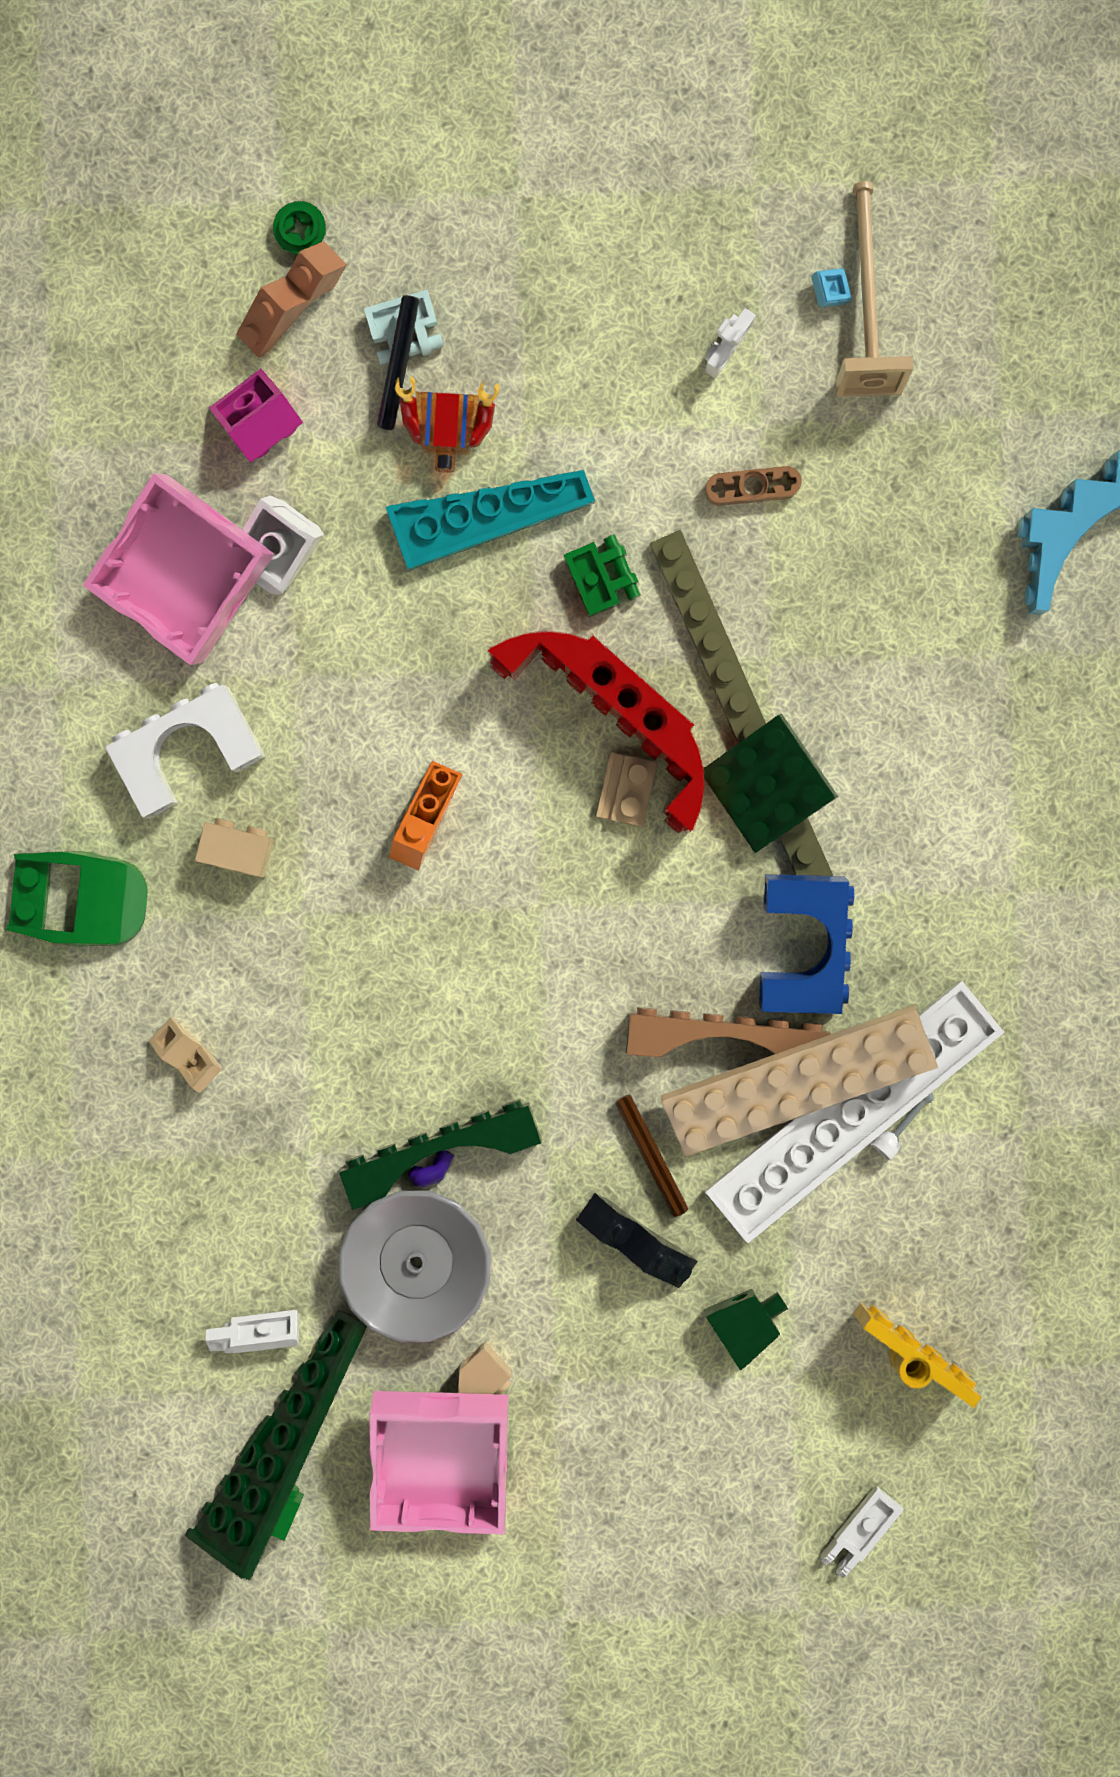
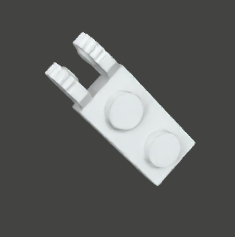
[820,1485,904,1578]

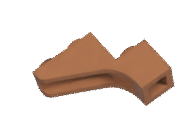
[236,241,347,358]

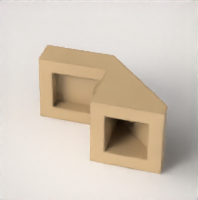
[149,1017,222,1093]

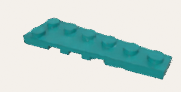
[385,470,595,571]

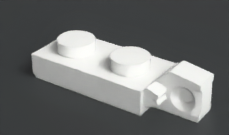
[206,1310,299,1354]

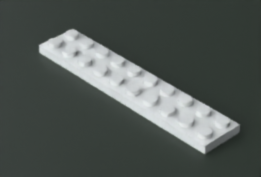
[704,980,1004,1244]

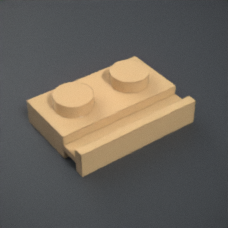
[596,752,657,827]

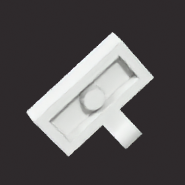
[704,308,756,379]

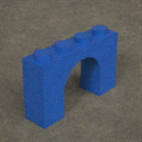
[759,874,855,1014]

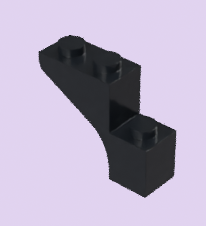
[576,1193,698,1288]

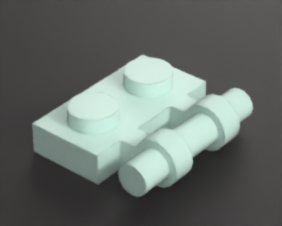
[364,290,444,365]

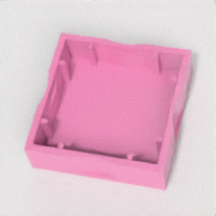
[82,473,274,665]
[370,1391,508,1534]

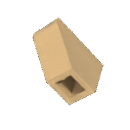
[458,1341,512,1394]

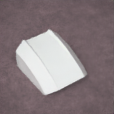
[242,496,324,595]

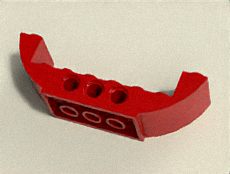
[487,631,704,834]

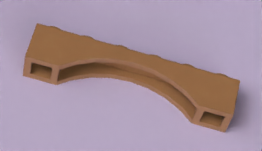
[626,1007,831,1057]

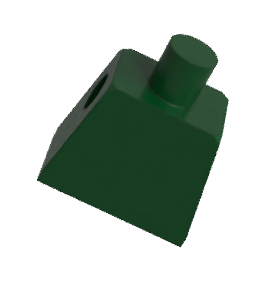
[703,1289,788,1370]

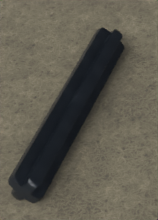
[377,295,420,431]

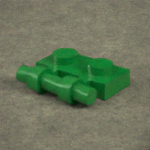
[564,534,641,618]

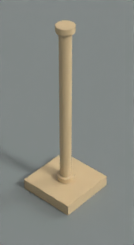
[835,181,913,397]

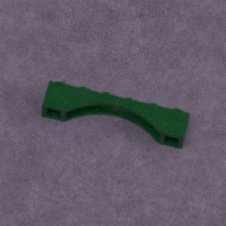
[339,1099,542,1210]

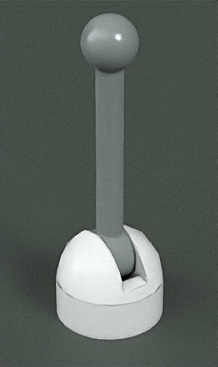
[870,1093,934,1161]

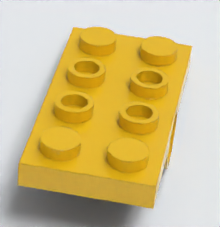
[853,1303,982,1408]

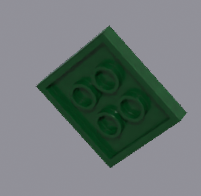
[704,714,839,853]

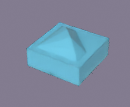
[811,268,852,308]

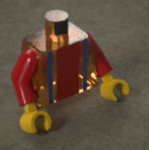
[395,376,500,473]

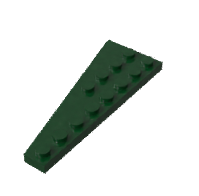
[185,1310,367,1581]

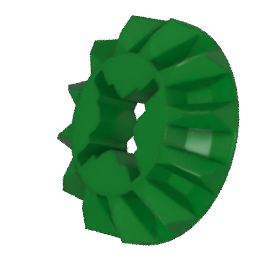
[273,201,326,256]

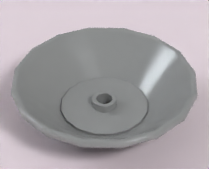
[339,1191,490,1342]

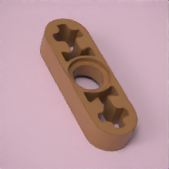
[705,466,802,506]

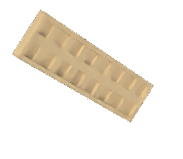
[661,1004,939,1157]

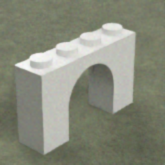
[105,683,266,819]

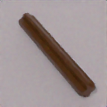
[615,1095,688,1217]

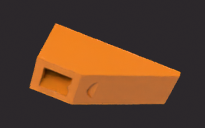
[389,761,462,871]

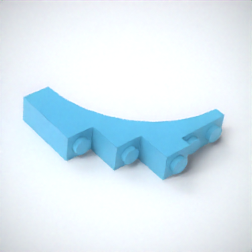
[1018,450,1120,615]

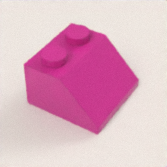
[209,368,303,463]

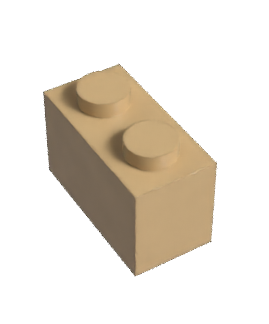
[195,818,274,877]

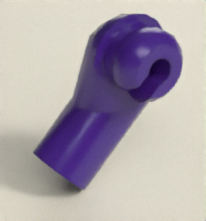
[408,1150,454,1188]

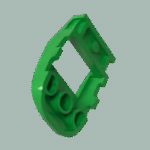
[6,851,148,947]

